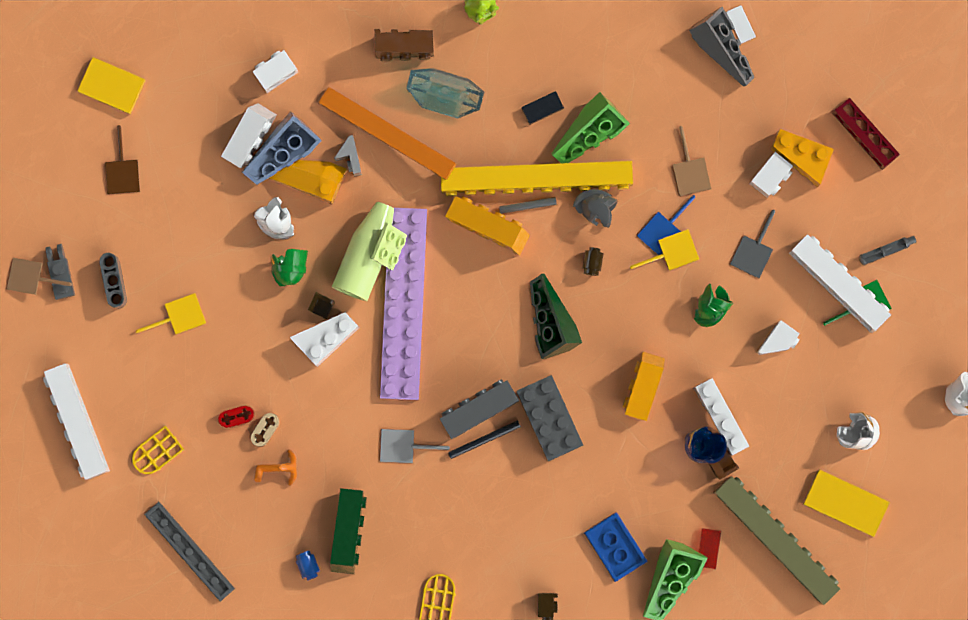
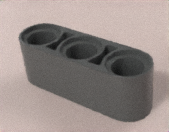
[100,253,127,309]

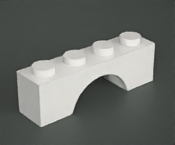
[694,378,749,456]

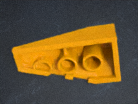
[269,160,347,204]

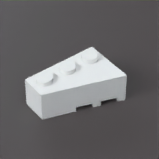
[221,103,277,168]
[290,312,360,367]

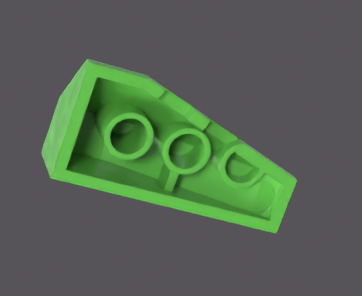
[551,92,630,163]
[643,539,707,620]

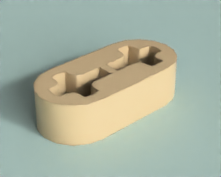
[251,413,279,447]

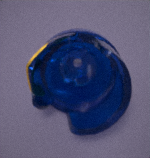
[685,427,727,463]

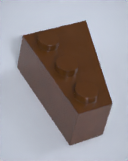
[374,29,434,62]

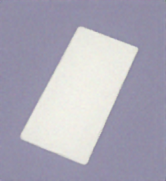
[726,5,756,44]

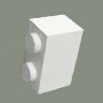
[253,50,298,93]
[750,152,793,198]

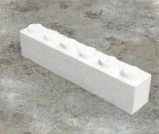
[789,234,891,333]
[43,363,110,480]

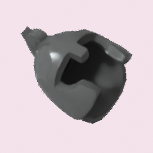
[573,189,618,228]

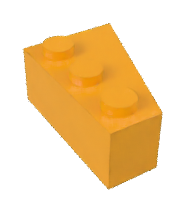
[771,129,834,188]

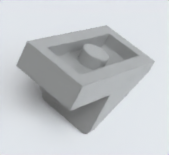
[334,135,362,176]

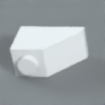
[757,320,800,355]

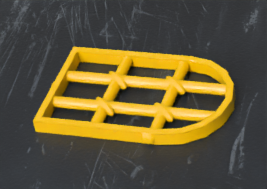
[132,425,185,474]
[419,574,456,620]

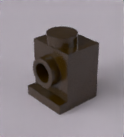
[538,593,558,620]

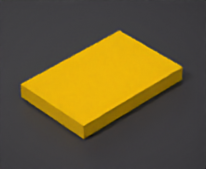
[77,57,146,115]

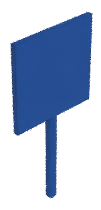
[637,195,695,255]

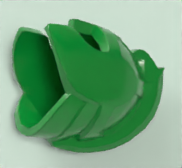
[694,283,733,327]

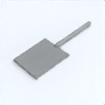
[380,429,450,463]

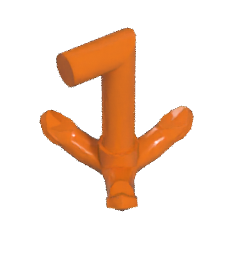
[254,449,297,486]

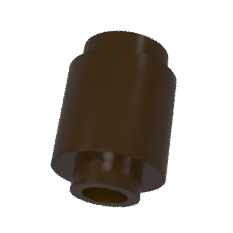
[582,247,604,276]

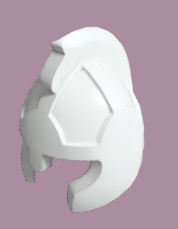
[254,197,294,240]

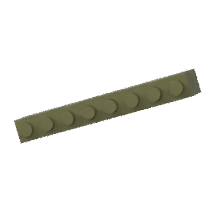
[714,476,840,605]

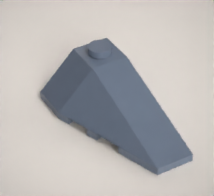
[242,111,322,185]

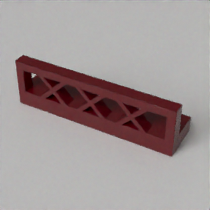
[832,98,900,170]

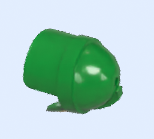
[270,249,308,286]

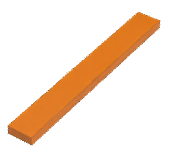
[318,87,457,180]

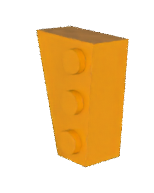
[622,352,665,421]

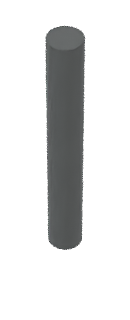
[499,197,557,214]

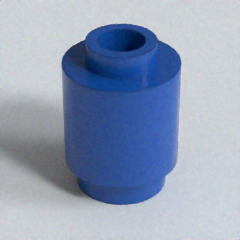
[296,550,320,581]

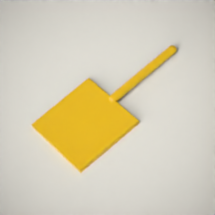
[630,229,699,271]
[136,293,206,334]

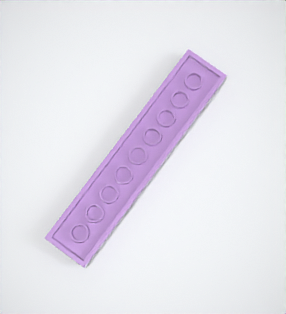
[380,208,427,400]

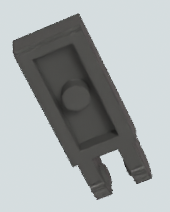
[45,244,75,300]

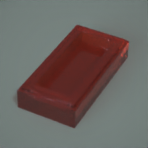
[698,528,721,569]

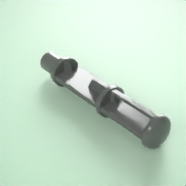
[859,236,917,265]

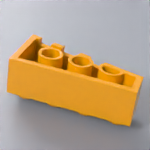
[445,196,530,256]

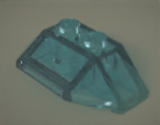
[406,68,485,118]

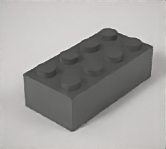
[516,375,584,461]
[440,379,519,439]

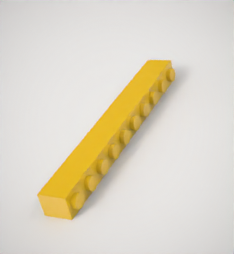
[441,161,633,196]

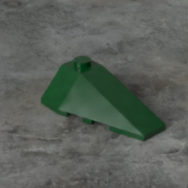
[530,274,582,359]

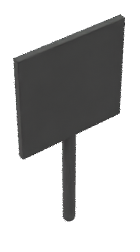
[730,210,775,278]

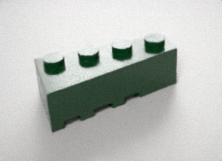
[330,488,367,574]

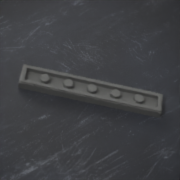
[144,502,235,602]

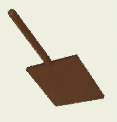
[105,125,140,194]

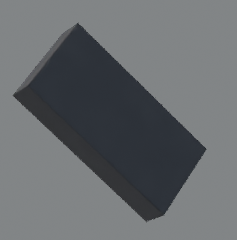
[522,91,564,125]

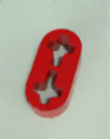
[218,406,255,428]

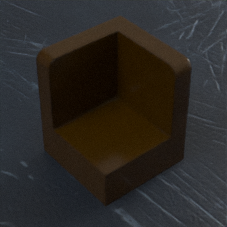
[308,292,335,319]

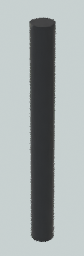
[448,420,521,459]

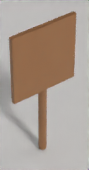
[673,126,711,196]
[7,258,72,295]

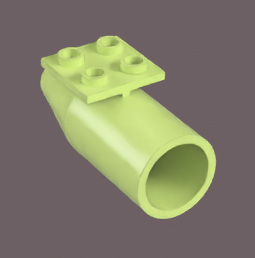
[332,202,407,301]

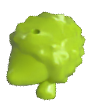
[464,0,499,25]

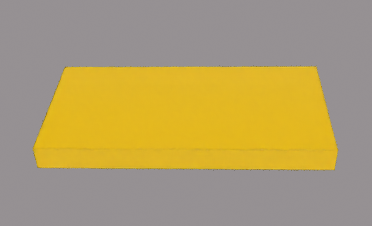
[803,469,890,537]

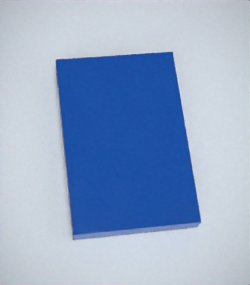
[584,512,648,582]

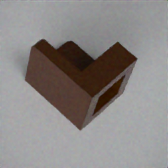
[707,449,739,480]

